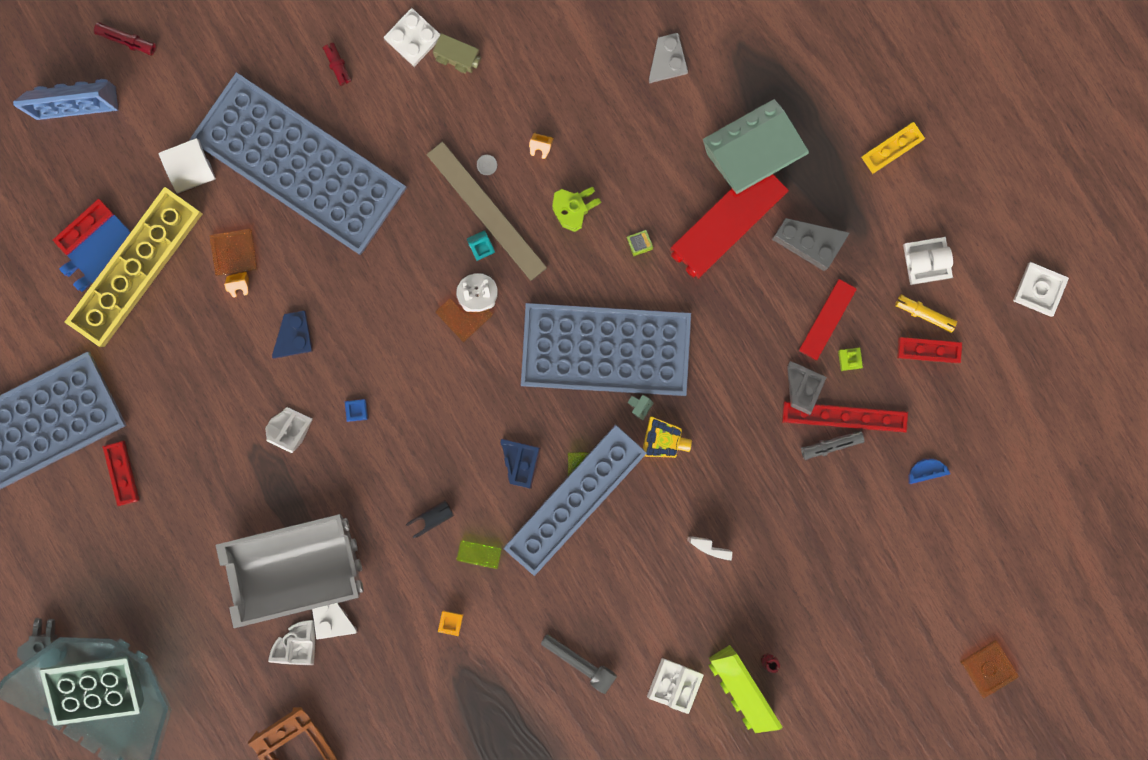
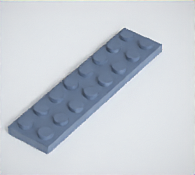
[503,424,647,576]

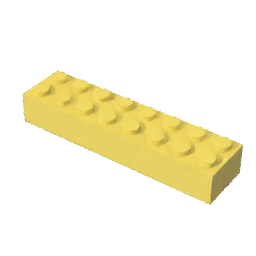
[65,187,203,347]

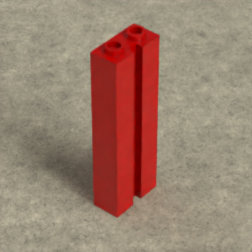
[670,174,789,279]

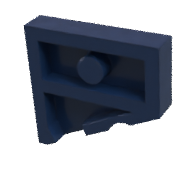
[272,311,313,359]
[500,439,541,489]

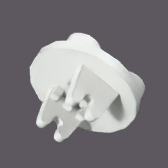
[456,273,498,312]

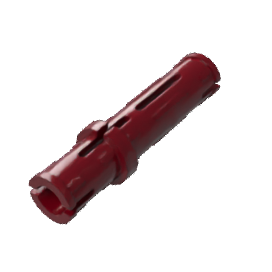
[94,22,156,56]

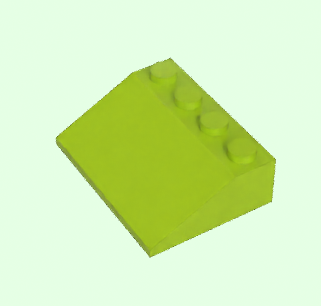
[708,645,783,733]

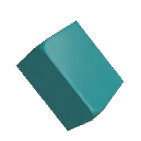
[467,231,495,261]

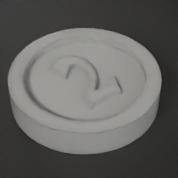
[477,155,497,175]

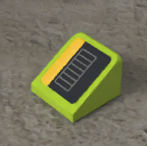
[627,230,653,256]

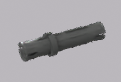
[801,430,865,460]

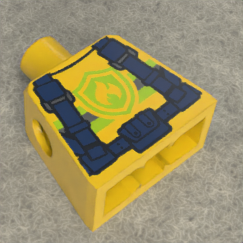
[643,417,692,458]

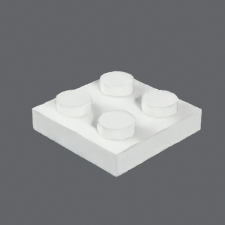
[384,8,440,67]
[1013,262,1069,316]

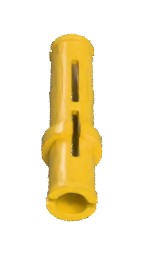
[895,294,957,333]

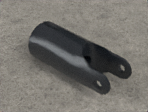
[406,500,455,538]

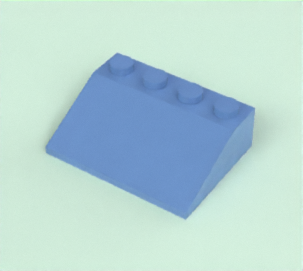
[13,79,118,120]

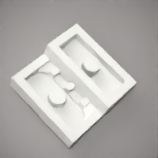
[159,138,216,193]
[687,536,732,560]
[647,658,704,714]

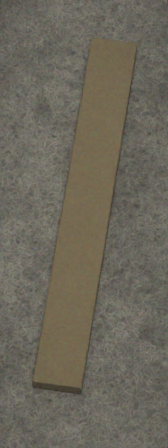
[426,142,547,281]

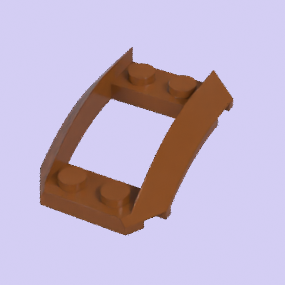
[248,707,337,760]

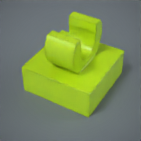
[838,348,863,371]

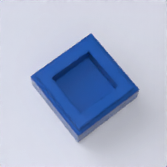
[344,399,368,422]

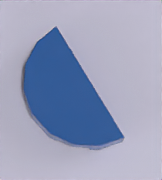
[908,459,950,484]

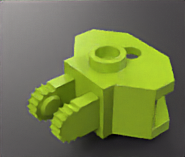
[552,187,601,232]

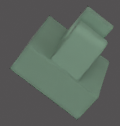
[628,395,654,420]

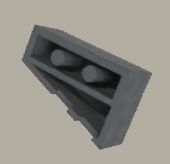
[772,218,849,271]

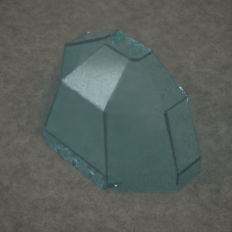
[0,637,172,760]

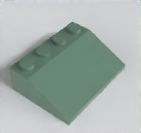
[703,99,809,194]
[39,656,144,725]

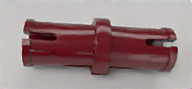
[323,43,352,86]
[761,653,780,673]

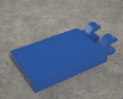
[59,215,131,292]

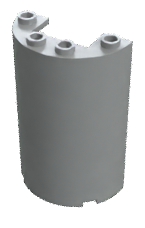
[216,514,364,628]

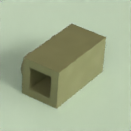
[433,33,481,73]

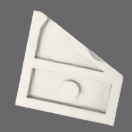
[312,603,357,639]

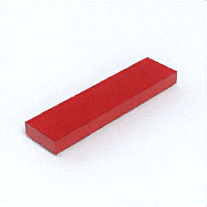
[798,279,857,361]

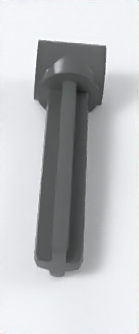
[541,634,617,694]

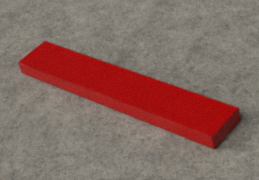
[782,402,908,433]

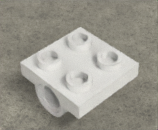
[903,237,953,285]

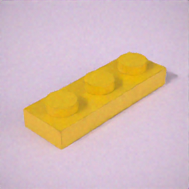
[861,122,925,174]

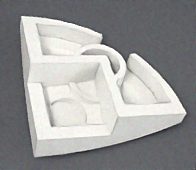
[268,620,315,665]

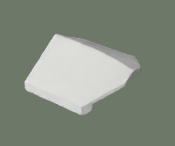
[265,407,312,453]

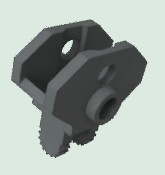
[17,618,67,667]

